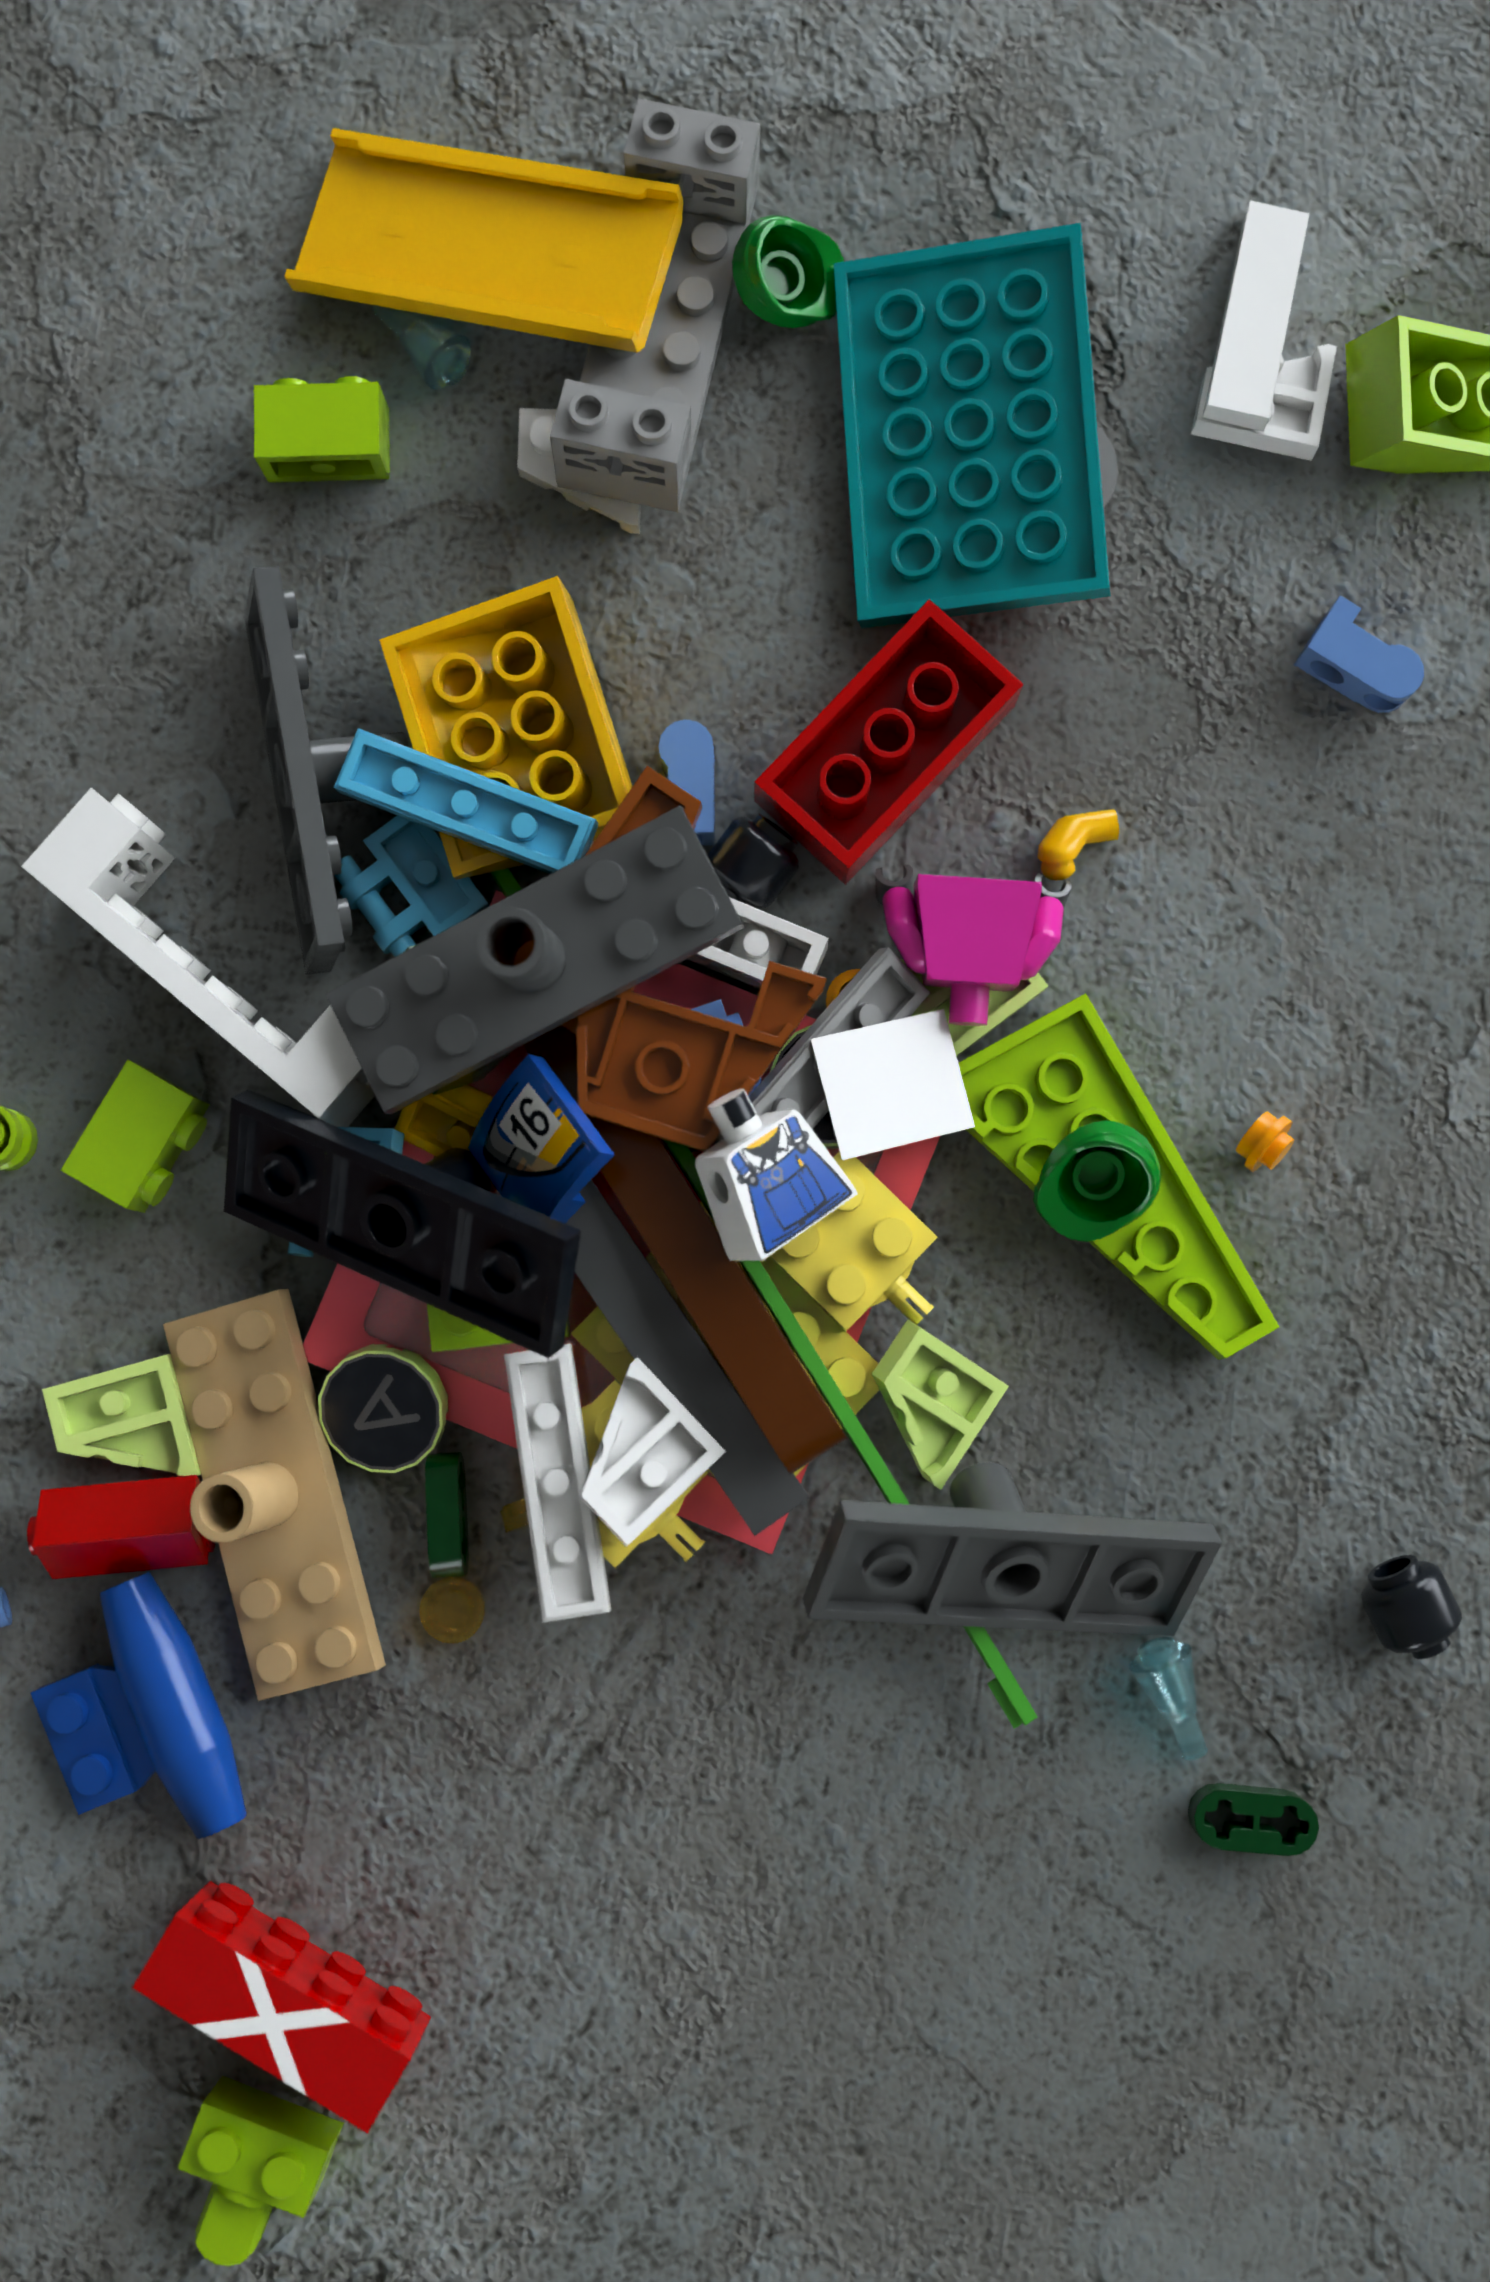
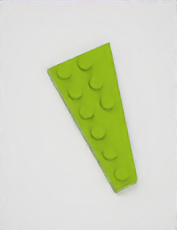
[958,993,1280,1360]

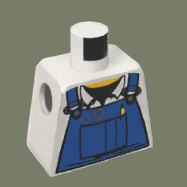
[695,1089,858,1261]

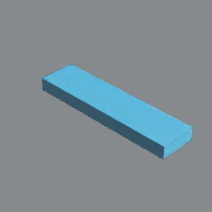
[333,728,599,874]

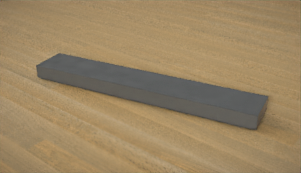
[565,1179,809,1536]

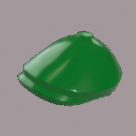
[732,215,844,328]
[1033,1121,1161,1242]

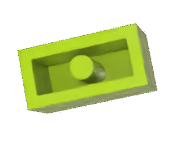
[254,376,390,483]
[61,1059,210,1213]

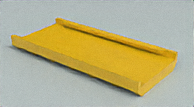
[284,128,683,353]

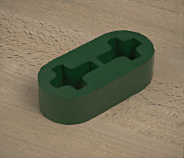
[425,1452,469,1578]
[1188,1783,1319,1856]

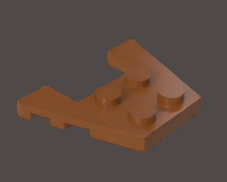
[576,961,827,1152]

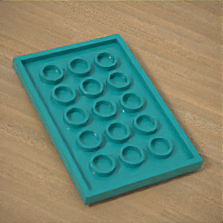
[834,223,1111,629]

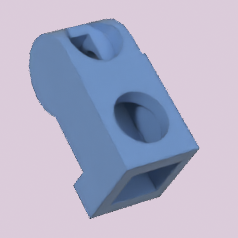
[1294,595,1424,713]
[658,719,715,846]

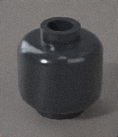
[707,813,799,908]
[1361,1555,1462,1659]

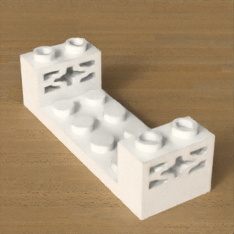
[21,788,375,1127]

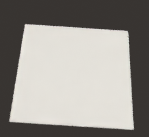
[810,1009,975,1160]

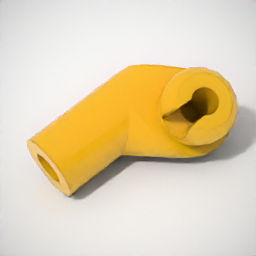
[1037,809,1119,881]

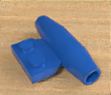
[30,1571,247,1839]

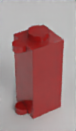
[27,1475,215,1579]

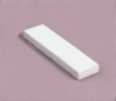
[1202,200,1310,431]
[504,1344,611,1623]

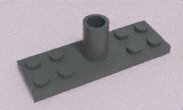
[244,566,409,975]
[325,805,745,1114]
[803,1462,1222,1636]

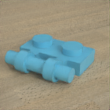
[334,815,489,957]

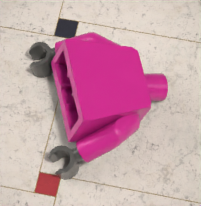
[875,865,1072,1026]

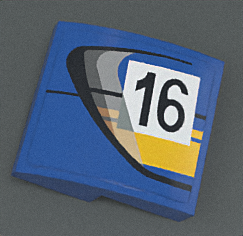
[468,1054,615,1223]

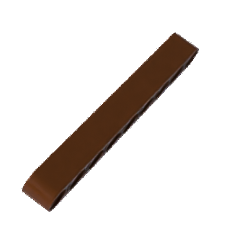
[523,1025,847,1474]

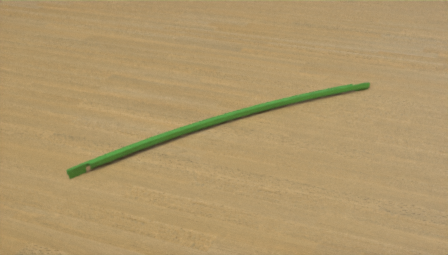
[490,868,1038,1729]

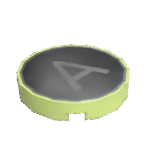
[318,1344,448,1473]

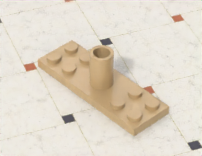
[163,1289,386,1701]

